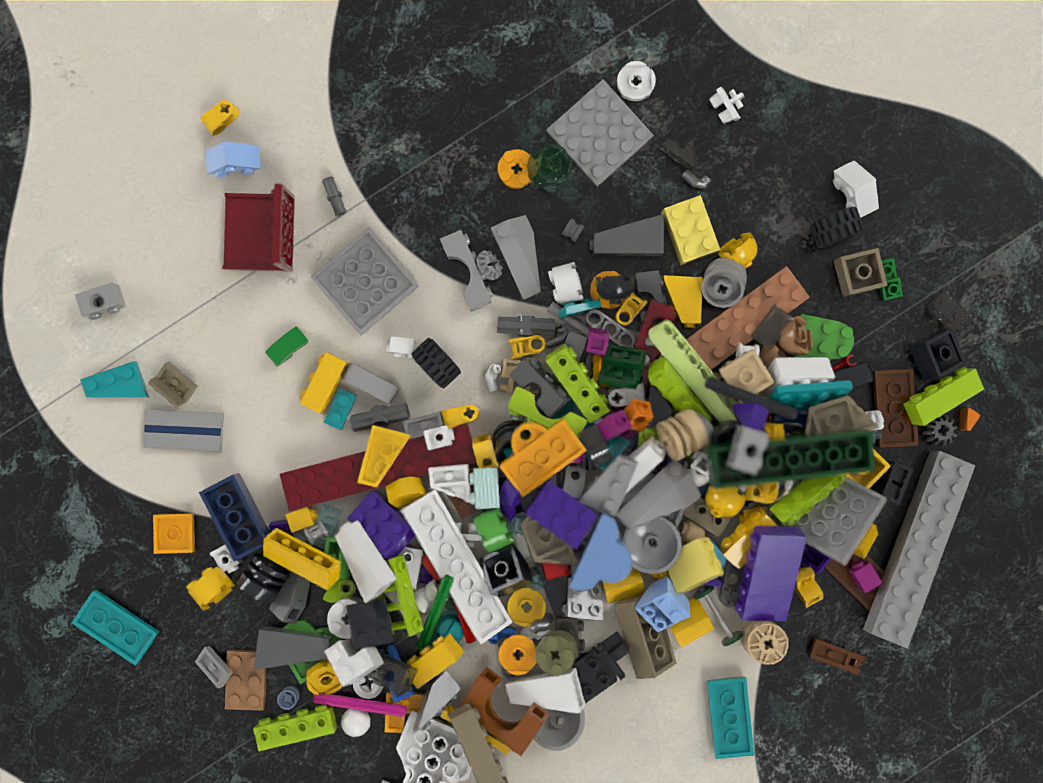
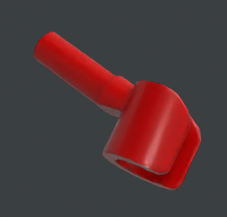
[832,355,857,371]

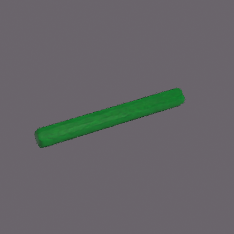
[416,574,454,651]

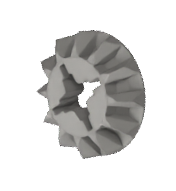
[477,250,502,280]

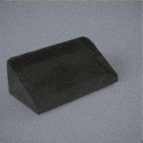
[751,304,794,349]

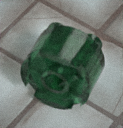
[527,144,572,187]

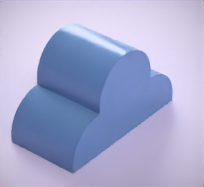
[569,511,632,591]

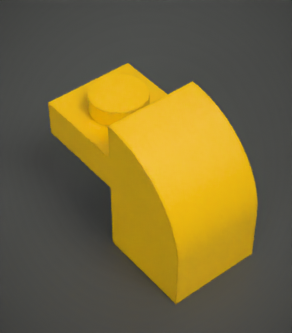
[385,477,428,509]
[794,567,823,608]

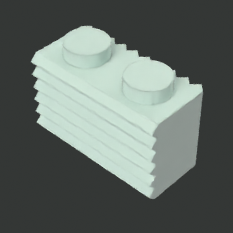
[470,467,499,509]

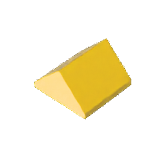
[602,566,644,603]
[669,597,714,648]

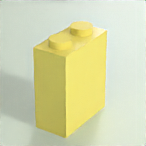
[668,538,724,593]

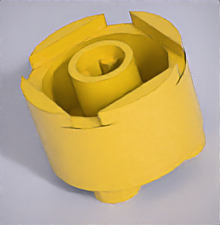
[186,566,235,611]

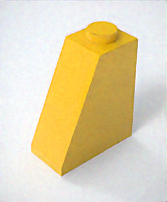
[663,276,703,328]

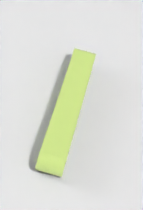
[649,320,740,423]

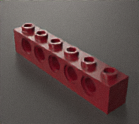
[611,299,676,412]

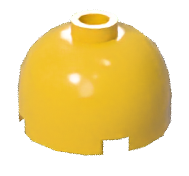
[718,232,757,268]
[705,486,746,518]

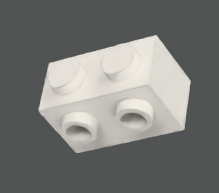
[393,545,424,589]

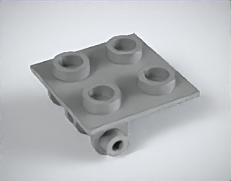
[562,578,603,621]

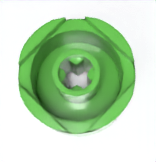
[474,508,515,553]

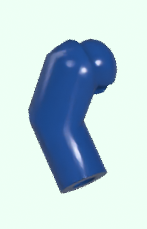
[488,627,516,644]

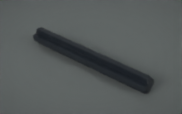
[704,377,798,420]

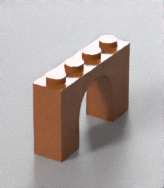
[459,667,550,756]

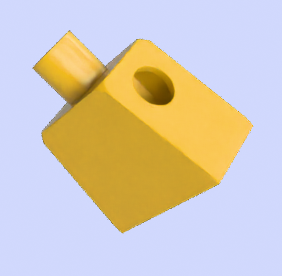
[472,433,499,468]

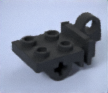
[570,631,629,703]

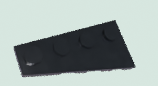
[527,545,572,620]

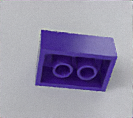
[524,481,599,549]
[347,489,415,559]

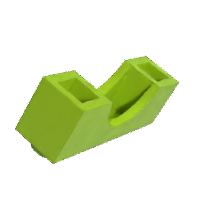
[507,386,588,439]

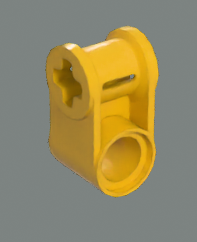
[200,100,239,136]
[614,291,648,327]
[508,335,546,359]
[441,404,479,429]

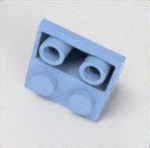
[635,576,690,632]

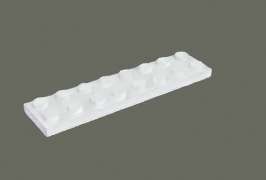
[401,489,512,644]

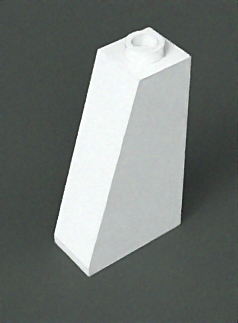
[625,436,666,494]
[335,521,397,603]
[505,668,585,713]

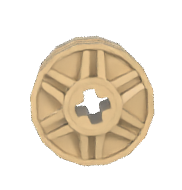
[657,409,709,461]
[741,621,788,664]

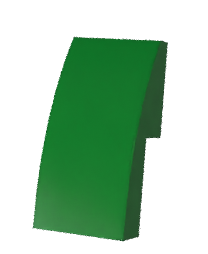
[879,258,903,301]
[265,326,308,367]

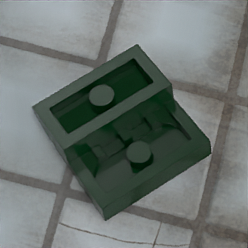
[598,344,647,390]

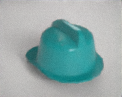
[429,610,464,646]

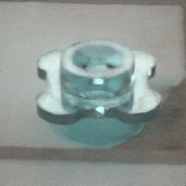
[525,576,547,591]

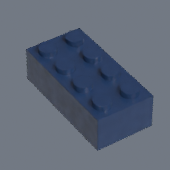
[199,473,270,562]

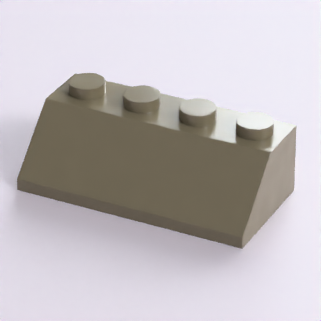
[614,592,677,679]

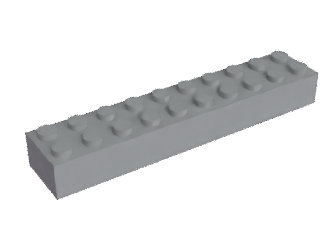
[863,451,975,648]

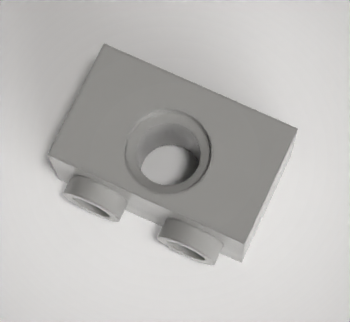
[75,283,126,320]
[726,425,768,474]

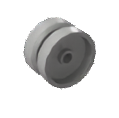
[701,257,747,308]

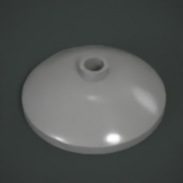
[623,516,682,574]
[534,708,585,751]

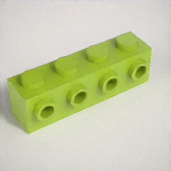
[546,344,610,424]
[648,356,712,422]
[903,367,984,426]
[770,474,845,527]
[253,704,338,751]

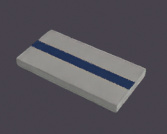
[143,409,224,451]

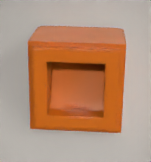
[959,407,980,431]

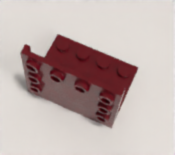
[222,183,295,272]

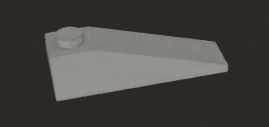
[491,215,541,300]
[616,460,701,530]

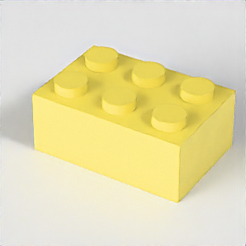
[661,195,720,266]

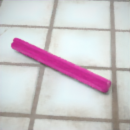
[313,693,407,717]

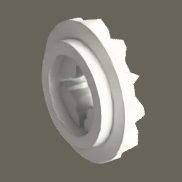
[353,669,384,699]

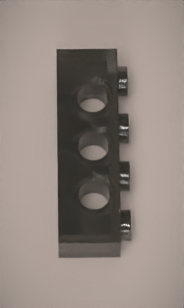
[344,639,418,695]

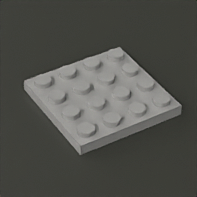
[546,80,654,187]
[311,228,419,336]
[776,477,887,566]

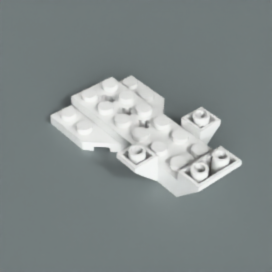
[382,710,472,783]

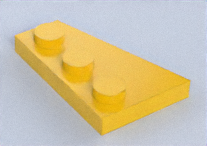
[357,425,411,488]

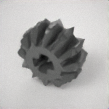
[922,415,958,447]

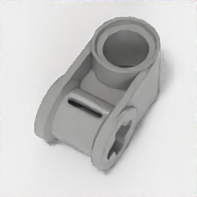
[607,382,646,407]

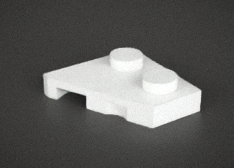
[428,464,472,503]

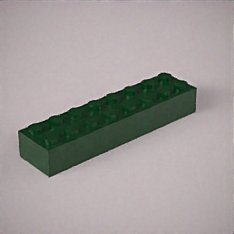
[706,428,875,489]

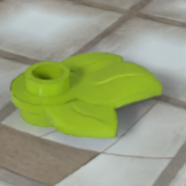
[323,572,356,603]

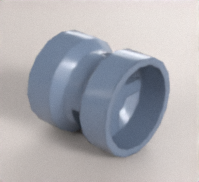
[277,685,301,710]

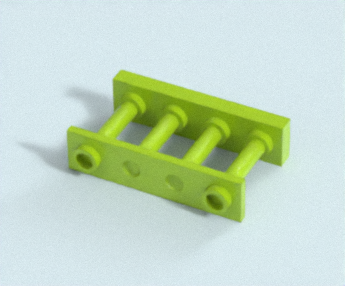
[373,554,424,636]

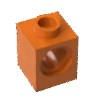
[624,399,653,431]

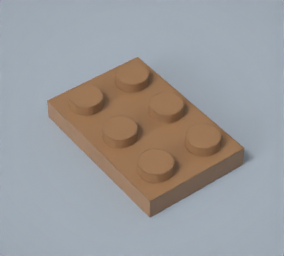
[225,650,267,710]

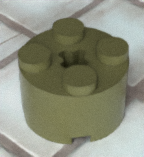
[535,630,578,676]

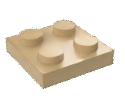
[719,348,775,404]

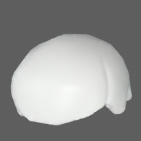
[683,461,709,487]
[341,709,371,737]

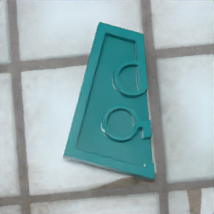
[80,361,149,398]

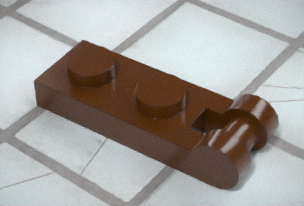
[808,637,866,675]

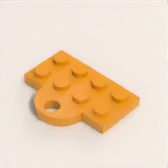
[499,418,587,497]

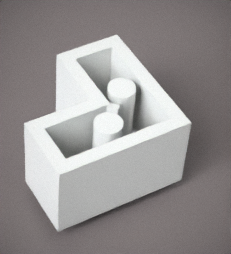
[833,161,879,217]
[325,639,384,686]

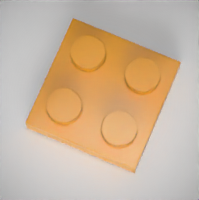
[153,513,195,554]

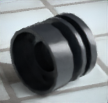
[492,420,531,465]
[236,553,290,603]

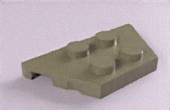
[804,396,879,434]
[519,516,578,565]

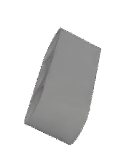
[585,310,635,348]
[341,362,399,404]

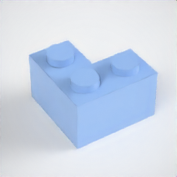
[205,141,261,178]

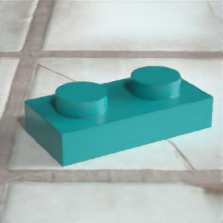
[558,298,601,319]
[323,388,357,430]

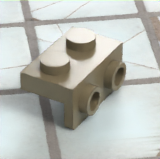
[148,361,198,407]

